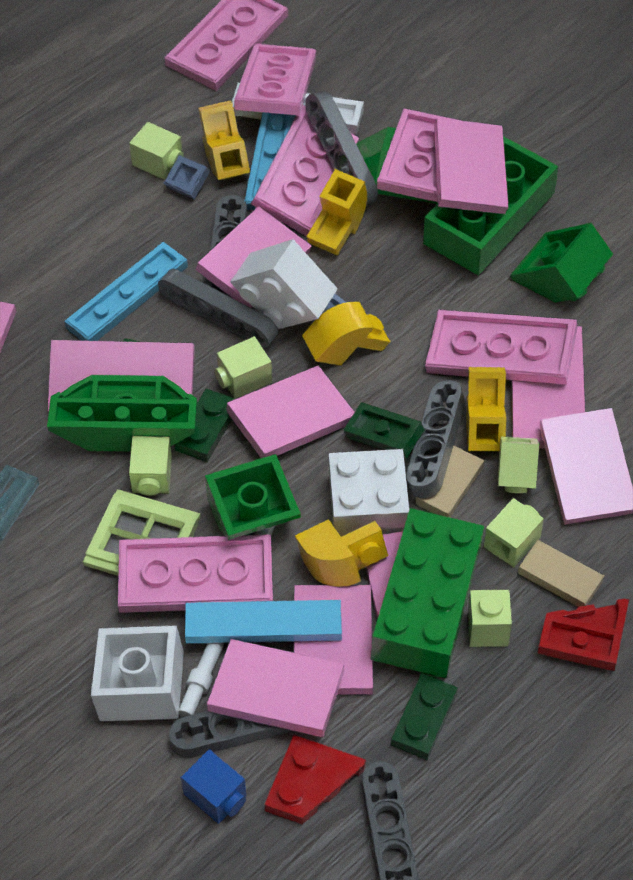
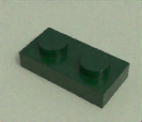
[174,388,235,463]
[343,402,425,458]
[391,673,458,760]

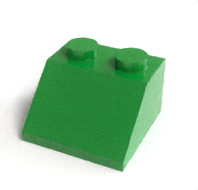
[510,222,613,303]
[205,454,301,540]

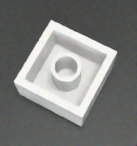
[230,239,337,329]
[329,449,409,537]
[91,626,184,721]

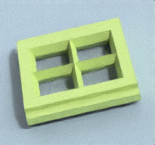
[83,489,200,576]

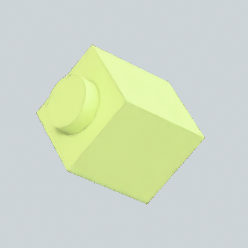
[129,122,184,180]
[215,336,272,399]
[129,436,172,496]
[497,436,539,493]
[484,498,544,567]
[468,590,512,647]

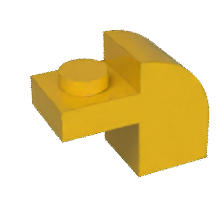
[198,101,250,180]
[306,169,367,256]
[302,302,390,365]
[466,367,506,451]
[295,519,389,587]

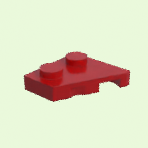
[538,599,629,671]
[264,735,366,824]

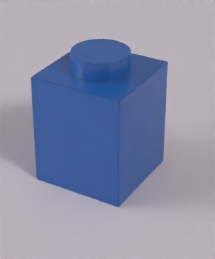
[181,749,246,824]

